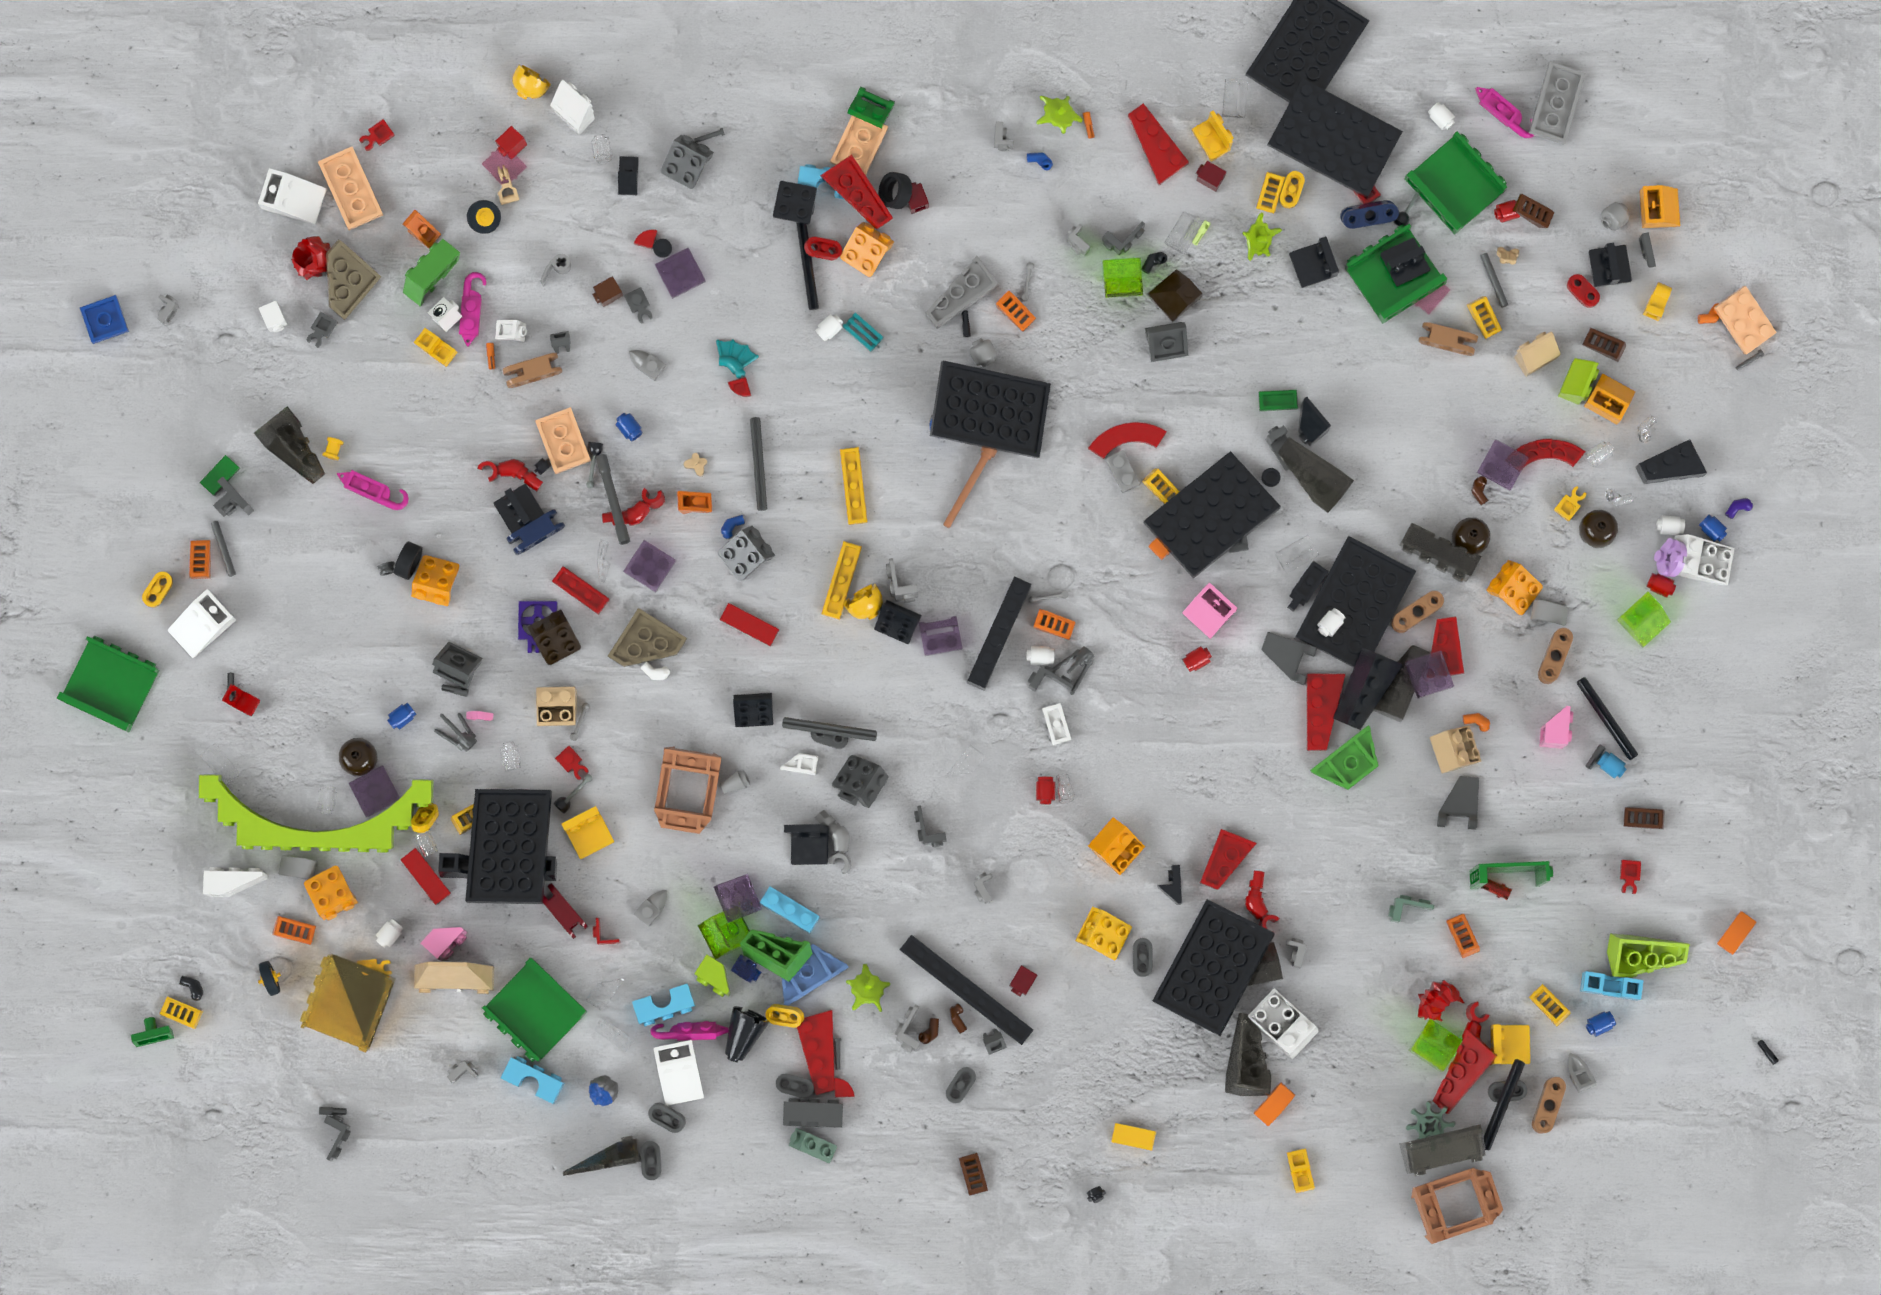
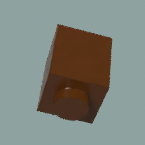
[592,276,623,307]

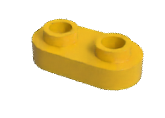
[1279,171,1305,209]
[142,572,173,608]
[411,803,439,833]
[765,1004,804,1028]

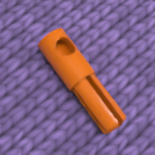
[1083,112,1095,139]
[486,343,495,370]

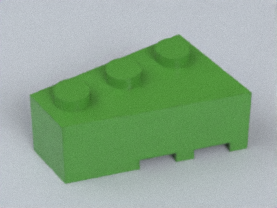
[403,239,460,306]
[740,929,813,982]

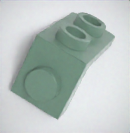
[1388,895,1435,923]
[788,1128,837,1163]

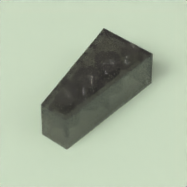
[1399,523,1482,582]

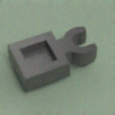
[624,287,652,324]
[307,311,338,348]

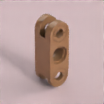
[1419,322,1478,356]
[502,353,562,388]
[1391,591,1444,633]
[1538,628,1573,684]
[1532,1077,1566,1134]

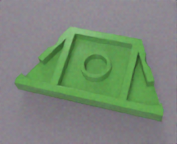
[1310,725,1378,790]

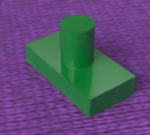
[131,1017,174,1048]

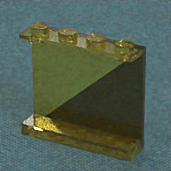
[300,953,396,1053]

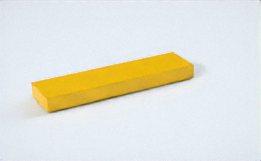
[840,447,867,525]
[821,541,862,620]

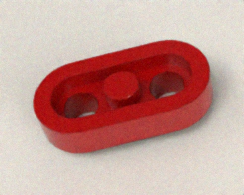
[804,236,842,261]
[1567,274,1600,308]

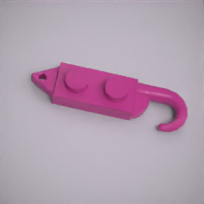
[1475,87,1534,138]
[459,272,487,347]
[337,470,409,510]
[650,1021,729,1041]

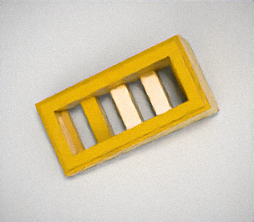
[1256,172,1285,214]
[1467,296,1502,339]
[1142,468,1180,504]
[451,804,474,835]
[1529,984,1571,1027]
[160,996,203,1029]

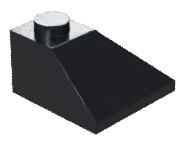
[1298,397,1331,446]

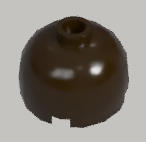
[1579,510,1618,548]
[1452,517,1490,556]
[339,738,377,776]

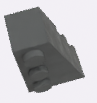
[783,1098,843,1128]

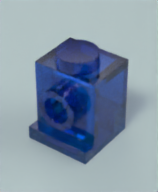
[730,954,762,984]

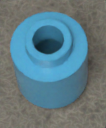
[1597,751,1626,779]

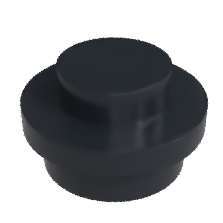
[653,239,672,258]
[534,458,551,475]
[1261,468,1281,487]
[1087,1186,1106,1203]

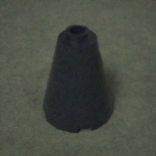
[725,1006,769,1063]

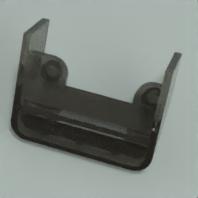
[1399,1124,1486,1176]

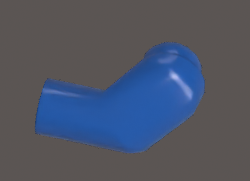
[1027,152,1053,171]
[721,515,745,539]

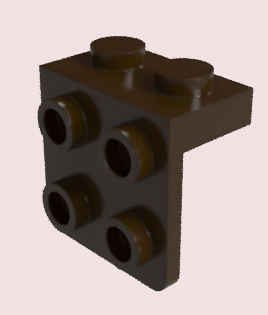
[527,609,581,665]

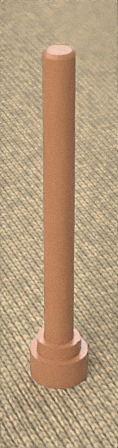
[943,447,997,528]

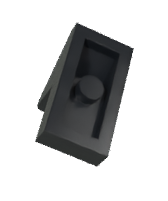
[618,156,639,196]
[1157,865,1182,905]

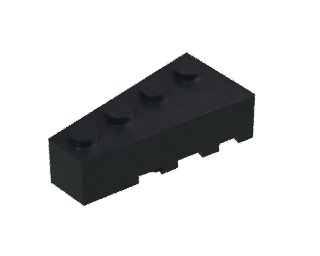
[1333,648,1403,730]

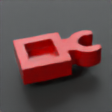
[359,119,395,151]
[555,746,589,780]
[1620,860,1641,894]

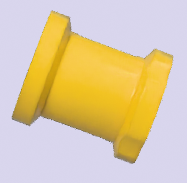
[322,437,344,461]

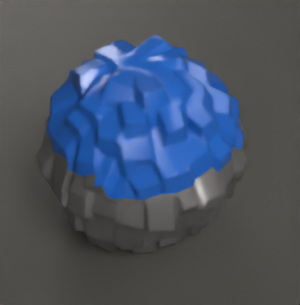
[588,1075,618,1106]

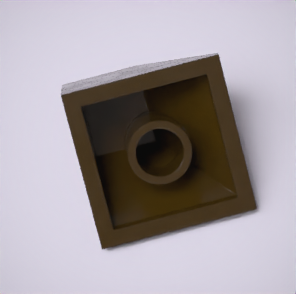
[1148,269,1203,322]

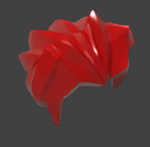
[291,236,330,280]
[1418,980,1465,1021]

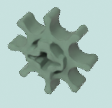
[1406,1101,1456,1151]

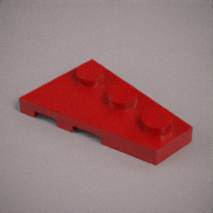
[1426,617,1464,679]
[1200,829,1257,890]

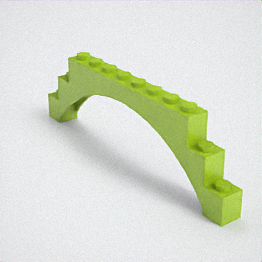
[199,774,434,853]

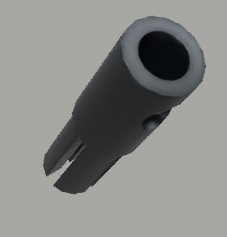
[962,310,971,337]
[1757,1040,1779,1065]

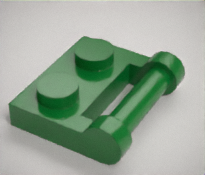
[847,87,895,129]

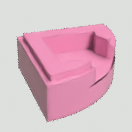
[466,711,493,721]

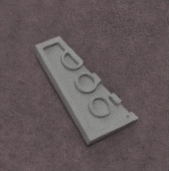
[926,255,999,329]

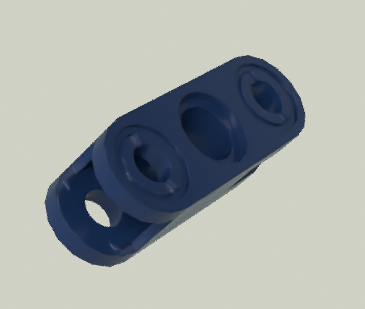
[1340,200,1399,229]
[506,509,565,555]

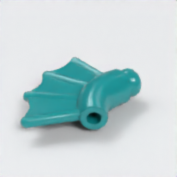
[716,339,759,379]

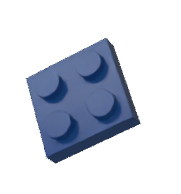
[80,295,129,344]

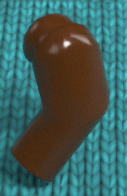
[1471,476,1489,506]
[950,1004,967,1034]
[918,1018,939,1044]

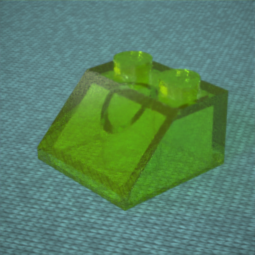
[698,906,750,960]

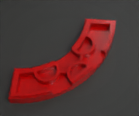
[1088,422,1167,459]
[1505,439,1586,472]

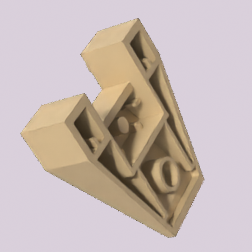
[414,962,494,994]

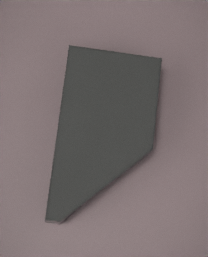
[1639,232,1656,268]

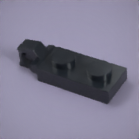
[1287,561,1329,612]

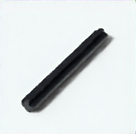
[796,222,819,310]
[1577,677,1638,760]
[1480,1059,1525,1151]

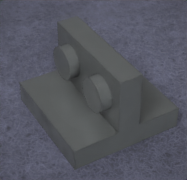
[1145,322,1189,362]
[213,477,254,517]
[432,642,483,689]

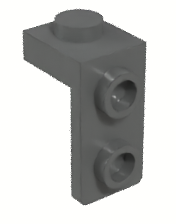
[1102,221,1145,255]
[1265,425,1302,471]
[1028,666,1074,691]
[914,805,947,847]
[324,1114,351,1161]

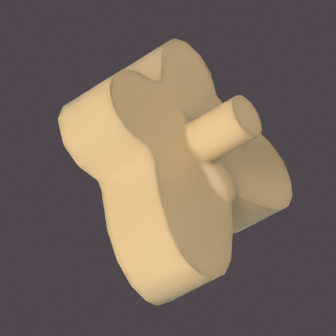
[1497,247,1519,265]
[684,453,707,477]

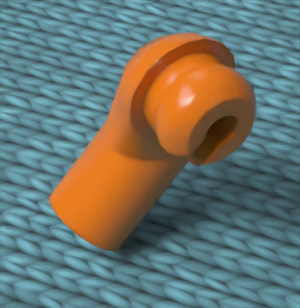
[1698,303,1720,324]
[1462,713,1490,732]

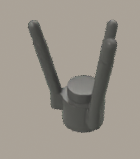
[1052,646,1095,695]
[434,713,477,752]

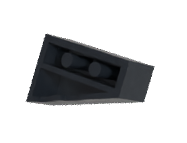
[1635,439,1707,484]

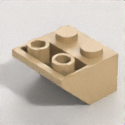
[1514,331,1561,377]
[536,687,577,726]
[1429,725,1482,774]

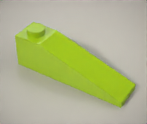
[1607,933,1690,978]

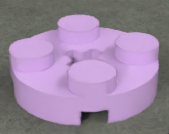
[1654,538,1687,577]

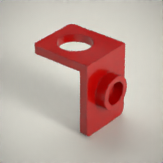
[222,684,260,716]
[593,918,621,945]

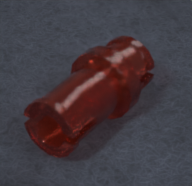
[1481,879,1512,900]

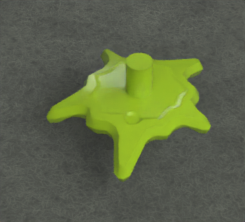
[1036,96,1083,134]
[1242,212,1282,261]
[846,964,891,1012]

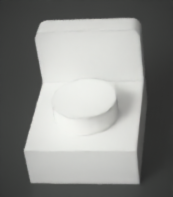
[495,320,527,342]

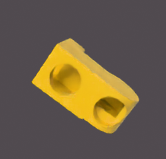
[1643,282,1672,321]

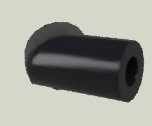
[179,975,203,1001]

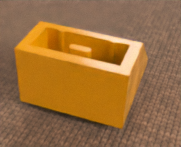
[1639,185,1680,228]
[1584,373,1635,425]
[1088,817,1145,875]

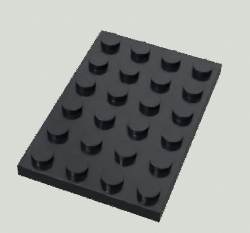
[1245,0,1370,103]
[1267,79,1403,198]
[930,360,1051,458]
[1143,451,1281,579]
[1295,536,1416,668]
[465,789,552,904]
[1152,899,1275,1036]

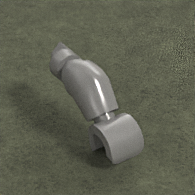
[814,810,851,874]

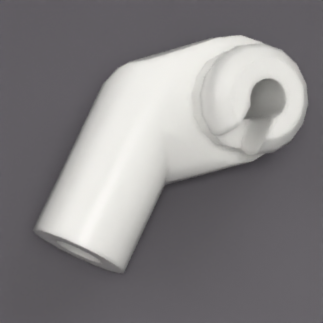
[641,662,670,681]

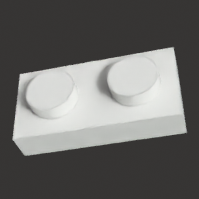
[1042,703,1071,746]

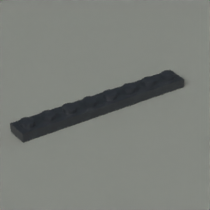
[900,935,1033,1045]

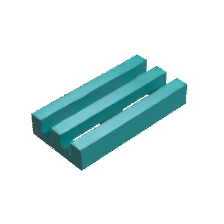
[843,312,883,352]

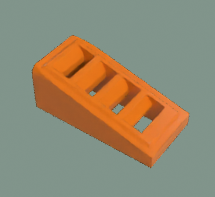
[996,291,1036,332]
[189,540,211,579]
[1033,609,1076,640]
[1446,913,1480,958]
[272,916,316,945]

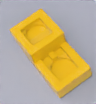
[413,328,458,367]
[1111,1123,1156,1151]
[1287,1148,1315,1193]

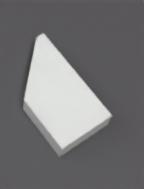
[780,753,818,775]

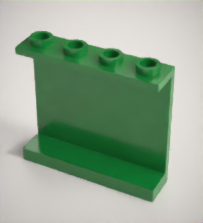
[1404,131,1507,235]
[1345,224,1447,324]
[57,635,160,733]
[1469,861,1553,889]
[482,957,587,1062]

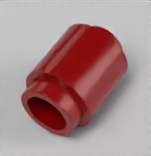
[1494,200,1524,223]
[1646,573,1677,598]
[1182,646,1212,672]
[1036,776,1055,805]

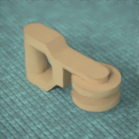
[497,165,519,205]

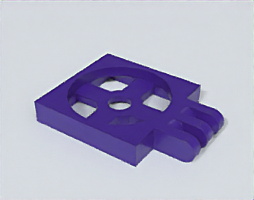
[518,601,558,653]

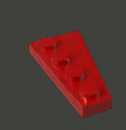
[1128,103,1189,185]
[820,155,893,229]
[1307,674,1345,751]
[797,1010,835,1096]
[1433,1030,1498,1114]

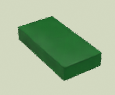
[1258,390,1298,411]
[200,455,240,496]

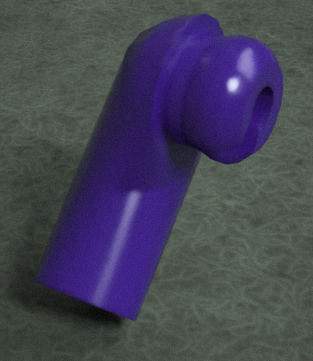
[1725,498,1753,519]

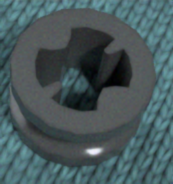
[378,561,395,576]

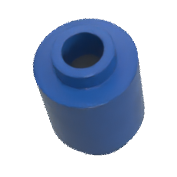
[615,413,643,442]
[1699,514,1727,542]
[387,702,417,730]
[1586,1011,1616,1037]

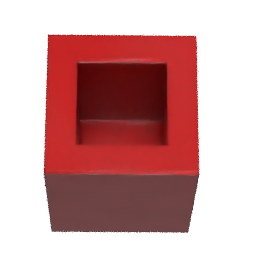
[495,126,527,160]

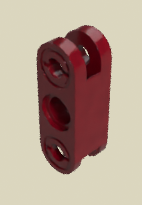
[543,883,588,939]

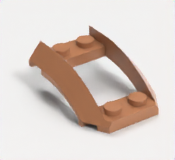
[654,746,722,834]
[1411,1168,1503,1244]

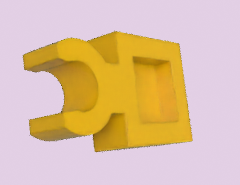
[1554,486,1587,522]
[357,959,392,975]

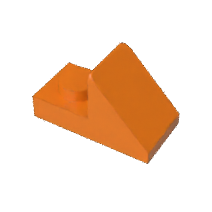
[403,210,441,248]
[677,491,712,514]

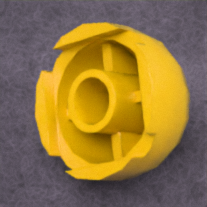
[512,64,551,100]
[844,584,883,620]

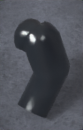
[1141,252,1167,274]

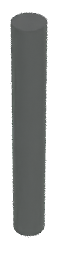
[1480,253,1508,308]
[211,521,236,577]

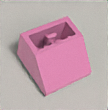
[1182,582,1238,639]
[1539,706,1573,749]
[420,927,468,961]

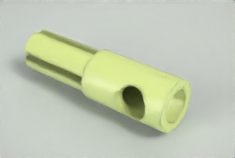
[1192,220,1211,246]

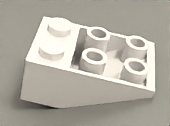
[550,80,595,135]
[258,168,327,225]
[1674,534,1735,586]
[168,589,236,659]
[203,867,268,897]
[1248,989,1319,1059]
[654,1040,704,1106]

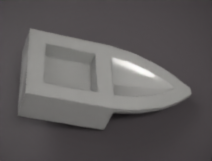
[629,350,666,381]
[634,890,667,926]
[1568,1053,1597,1093]

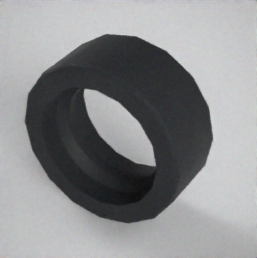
[878,172,912,209]
[394,541,423,580]

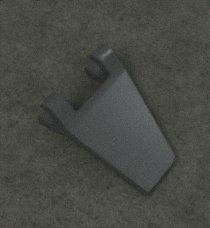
[1261,632,1317,685]
[1437,776,1479,830]

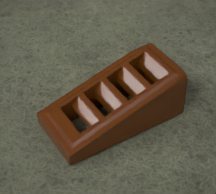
[1513,194,1554,228]
[1582,328,1626,362]
[1624,807,1665,830]
[959,1153,988,1196]

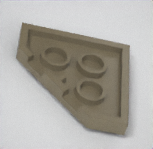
[326,239,381,320]
[608,608,687,667]

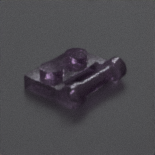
[919,616,962,656]

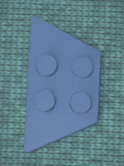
[782,944,849,1006]

